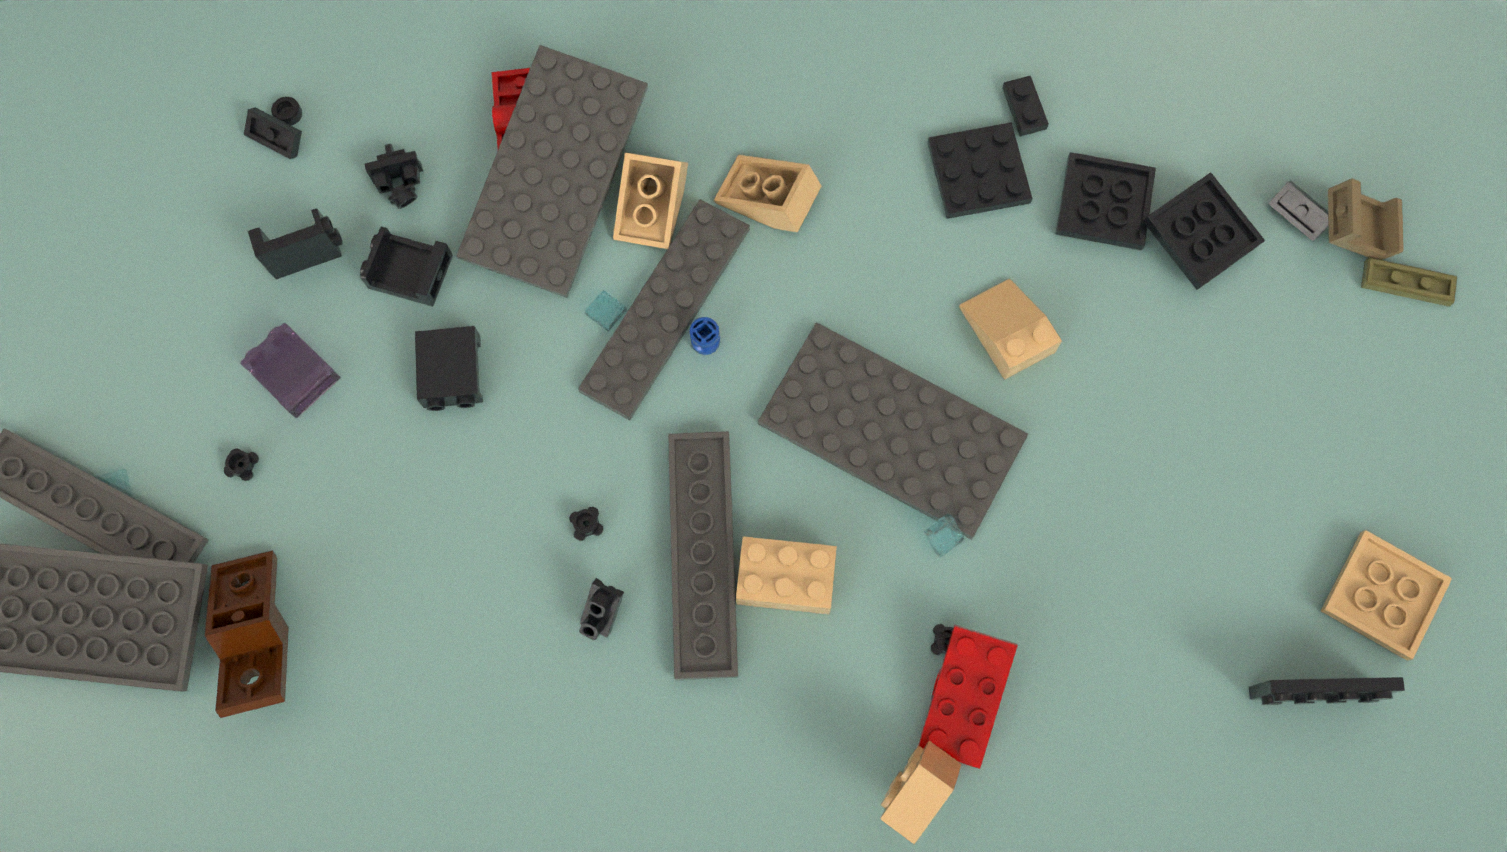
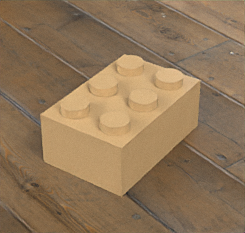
[736,537,837,614]
[880,741,962,844]

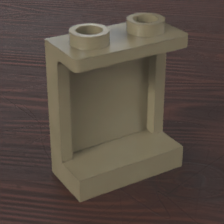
[1328,178,1404,260]

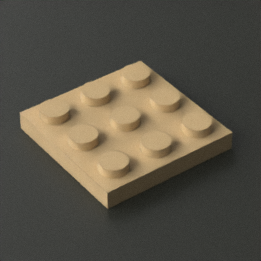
[1321,530,1452,661]

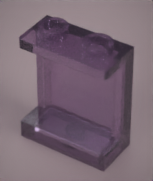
[240,323,341,419]

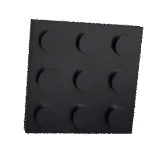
[927,122,1033,219]
[1055,152,1156,250]
[1143,172,1265,290]

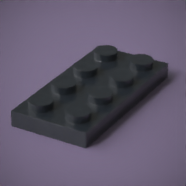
[1249,677,1405,705]

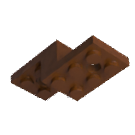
[205,550,289,718]

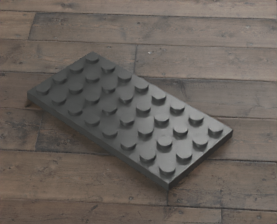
[456,45,648,298]
[758,322,1028,540]
[0,544,208,692]

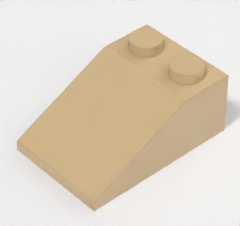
[613,153,688,249]
[714,155,822,233]
[959,279,1062,380]

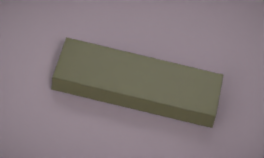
[1361,257,1457,307]

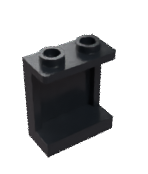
[248,208,343,279]
[360,226,453,307]
[415,326,483,411]

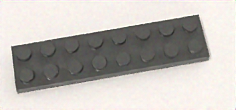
[578,199,750,420]
[0,428,209,563]
[668,431,738,680]

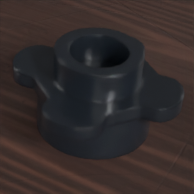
[388,183,418,209]
[224,448,259,481]
[569,507,604,541]
[930,624,953,655]

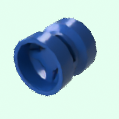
[690,317,720,355]

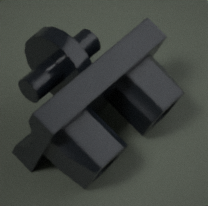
[364,143,423,194]
[579,578,624,640]

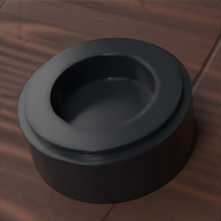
[271,97,302,126]

